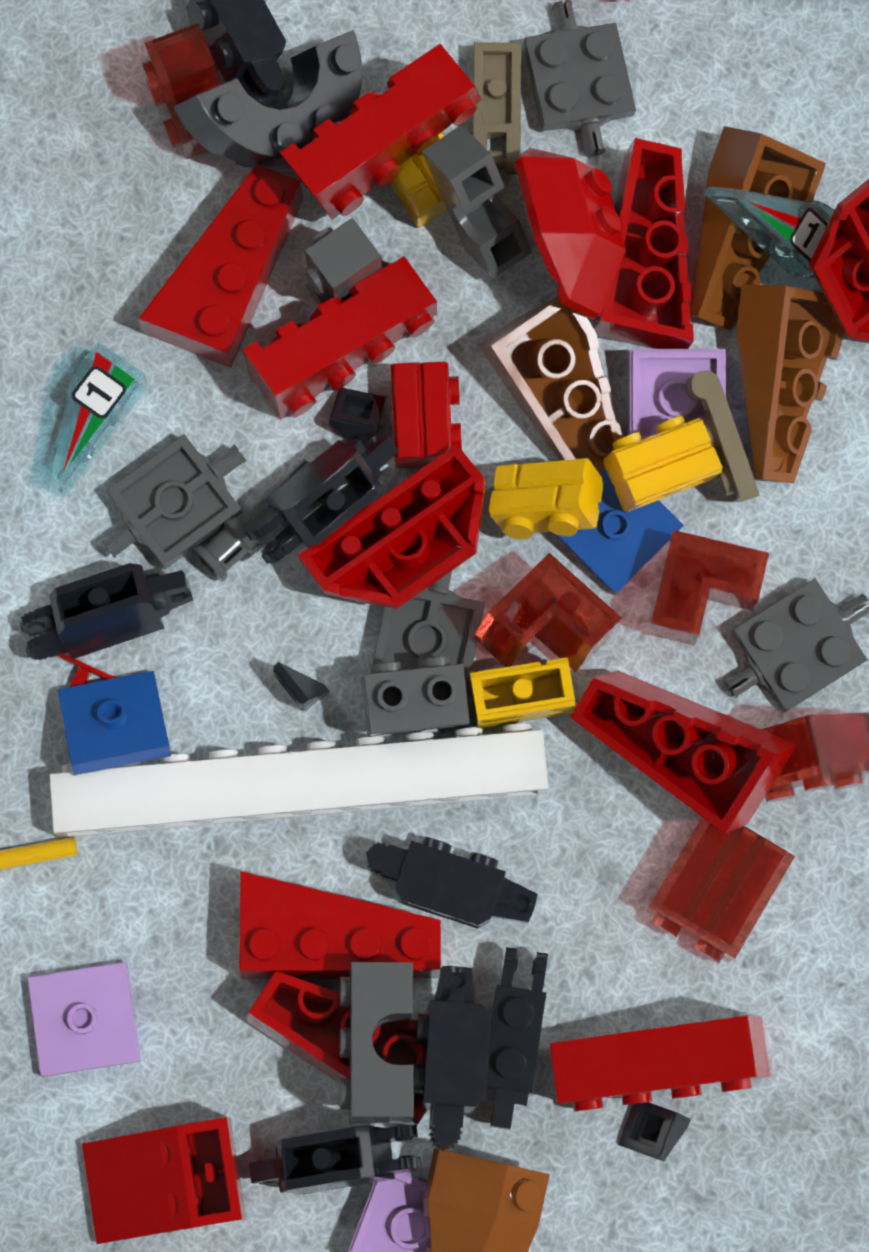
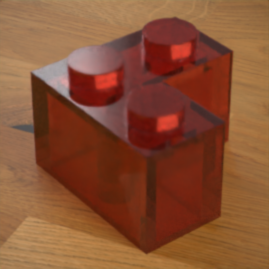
[141,23,220,159]
[647,530,769,646]
[473,553,622,673]
[761,712,869,802]

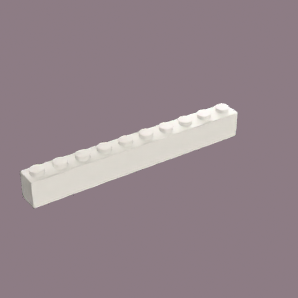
[49,723,549,838]

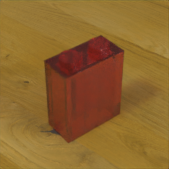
[646,817,795,964]

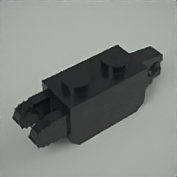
[185,0,287,107]
[244,431,399,564]
[20,563,193,661]
[366,837,538,929]
[485,947,548,1130]
[413,966,491,1152]
[249,1124,422,1195]

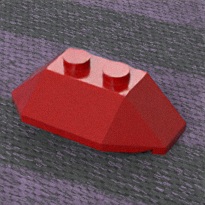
[514,147,626,320]
[808,179,869,341]
[297,444,486,609]

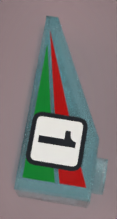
[704,187,834,279]
[50,342,149,500]

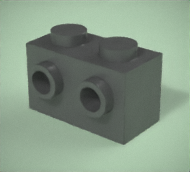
[304,218,382,305]
[361,657,470,737]

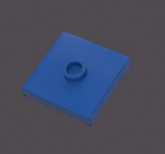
[553,468,684,595]
[58,670,171,776]

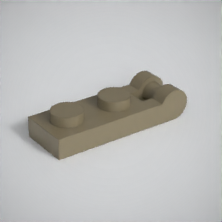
[473,42,521,174]
[685,370,760,502]

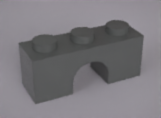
[421,125,532,279]
[339,962,414,1123]

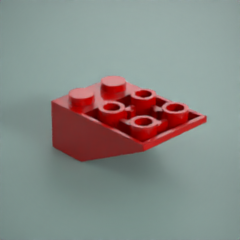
[82,1117,246,1244]

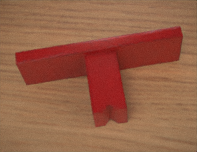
[58,654,116,687]

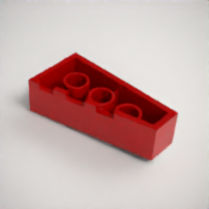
[280,44,481,220]
[592,138,694,349]
[138,164,303,368]
[242,256,437,420]
[570,670,798,834]
[239,871,441,979]
[247,971,428,1126]
[550,1015,771,1112]

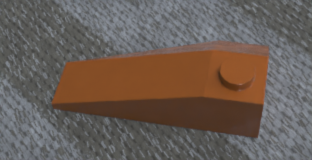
[692,126,826,330]
[736,284,843,483]
[479,296,623,473]
[423,1148,550,1252]

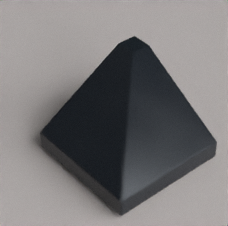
[328,387,386,442]
[273,662,330,711]
[619,1102,691,1162]

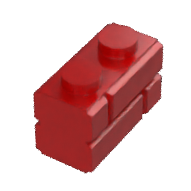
[391,361,462,468]

